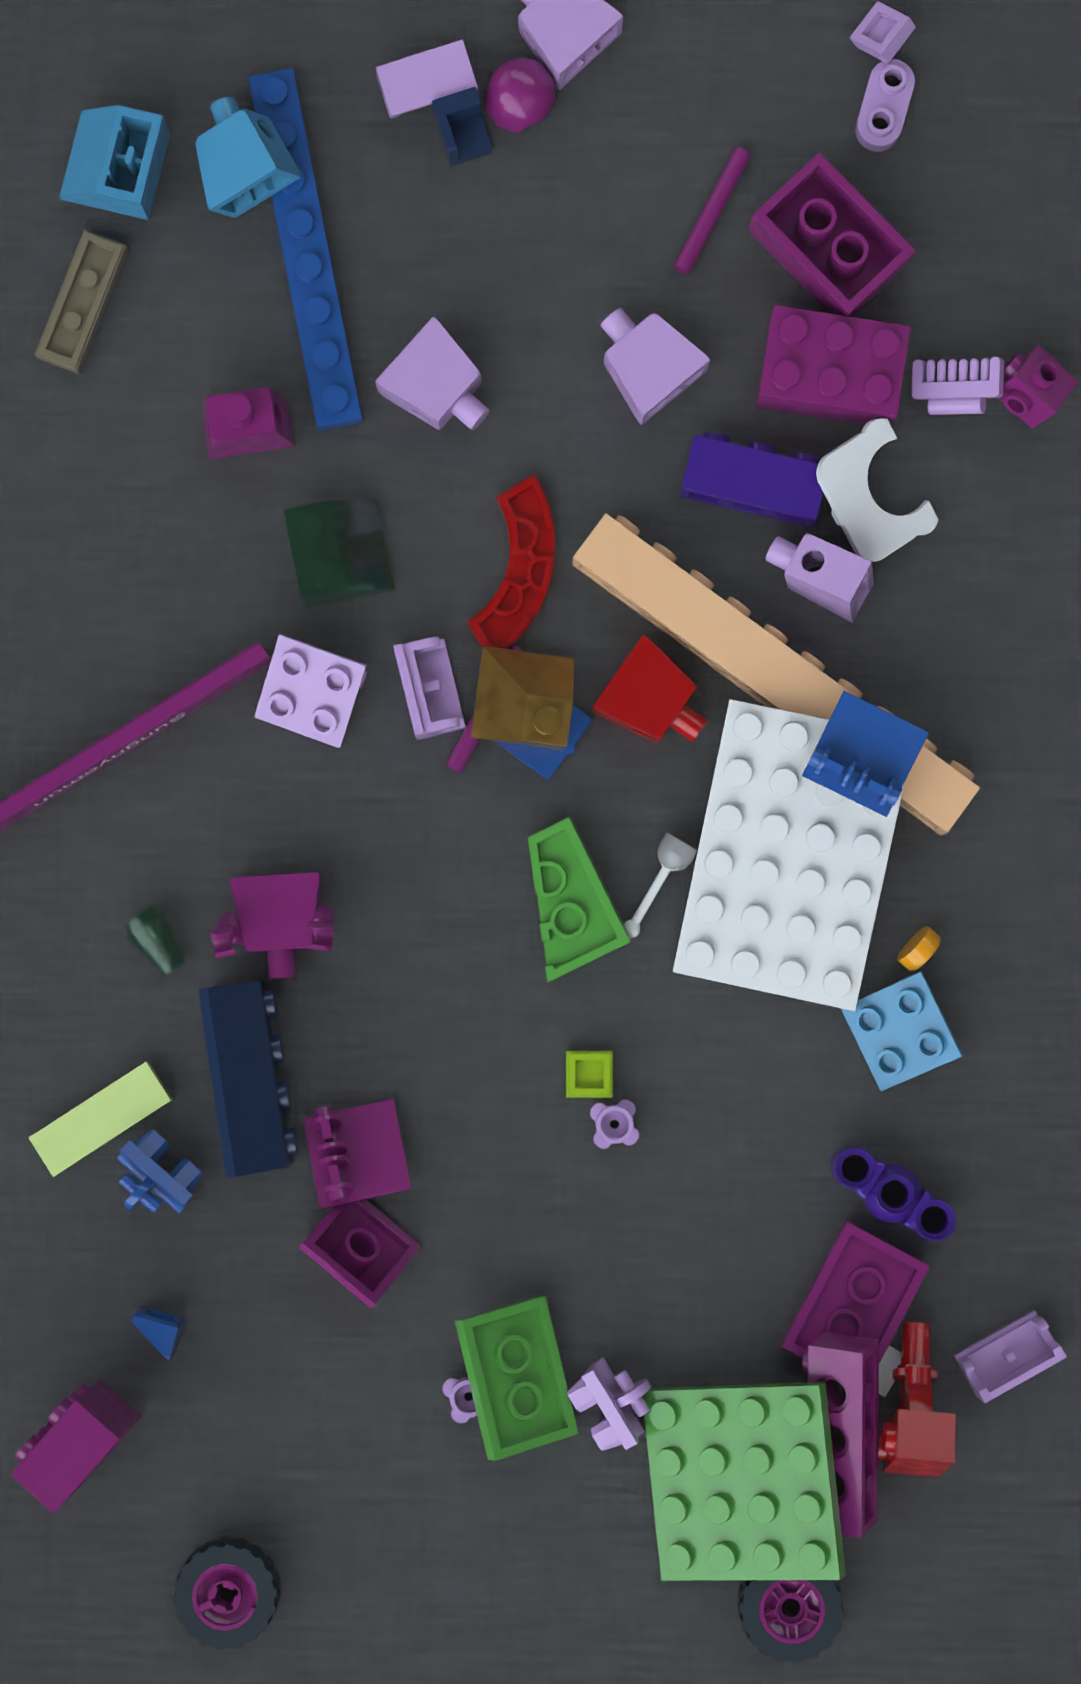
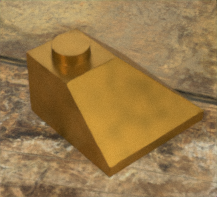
[471,646,574,750]

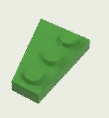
[528,817,632,983]

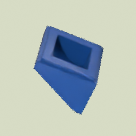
[131,1306,185,1360]

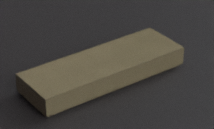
[35,229,129,375]

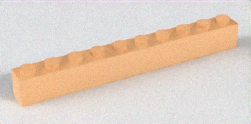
[572,513,980,836]

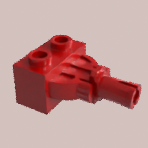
[878,1322,956,1477]

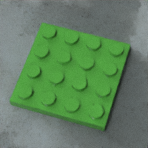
[642,1382,846,1581]

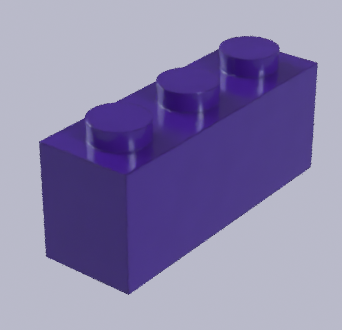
[679,432,823,528]

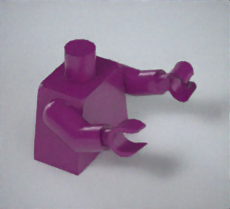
[209,872,335,979]

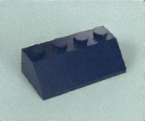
[198,981,298,1179]

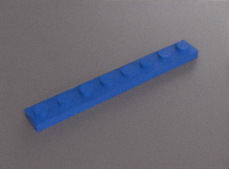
[248,68,363,431]

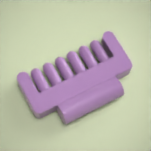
[912,357,1004,415]

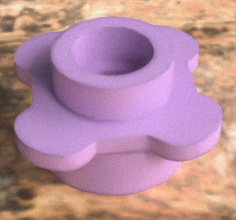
[590,1099,639,1149]
[443,1376,477,1423]

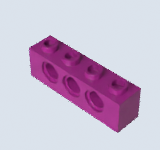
[803,1332,879,1538]

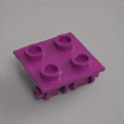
[303,1099,412,1209]

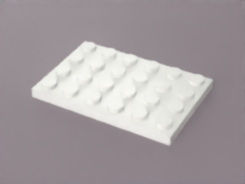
[673,699,905,1011]

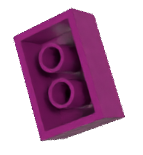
[749,152,916,317]
[755,305,911,426]
[10,1379,142,1514]

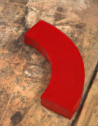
[467,473,555,649]

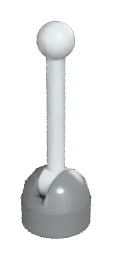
[624,832,698,938]

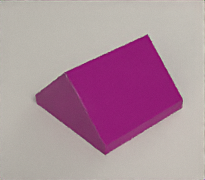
[299,1199,422,1309]

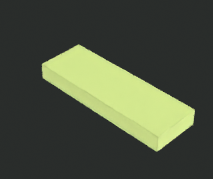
[29,1061,173,1177]

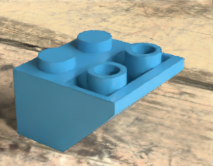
[60,105,171,220]

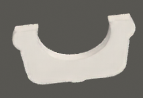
[816,418,939,562]

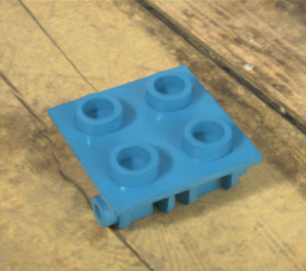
[841,971,963,1091]

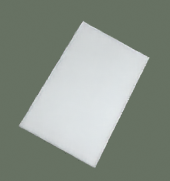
[879,1345,902,1397]

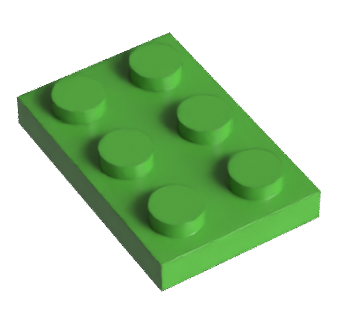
[455,1296,579,1461]

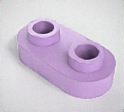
[855,59,915,152]

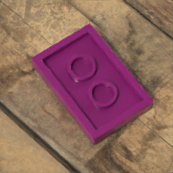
[780,1220,930,1363]

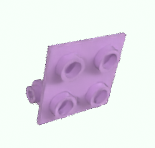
[254,634,367,748]

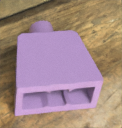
[518,0,623,90]
[601,308,710,426]
[375,317,490,431]
[766,533,874,623]

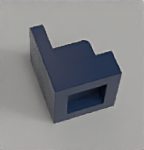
[432,87,492,167]

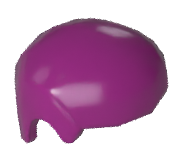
[484,57,557,133]

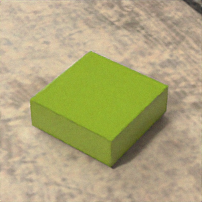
[566,1051,613,1098]

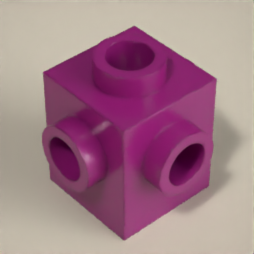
[999,345,1078,429]

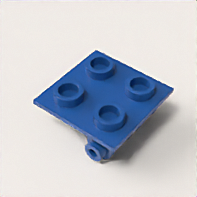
[802,691,929,817]

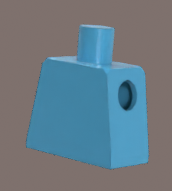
[195,97,302,218]

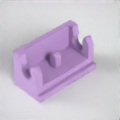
[376,39,478,119]
[393,636,466,740]
[953,1309,1067,1403]

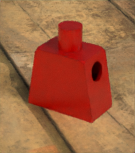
[592,635,708,743]

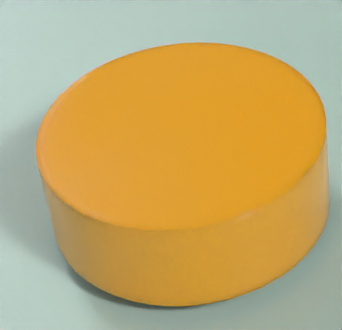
[897,926,941,971]

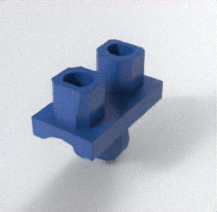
[117,1129,203,1214]

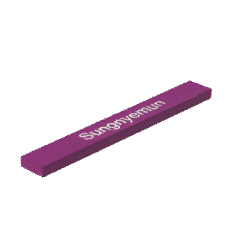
[0,643,271,832]

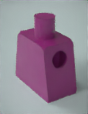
[202,387,295,460]

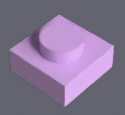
[850,1,916,64]

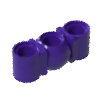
[830,1145,956,1241]

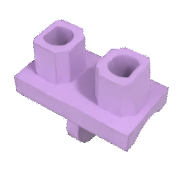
[567,1357,652,1451]

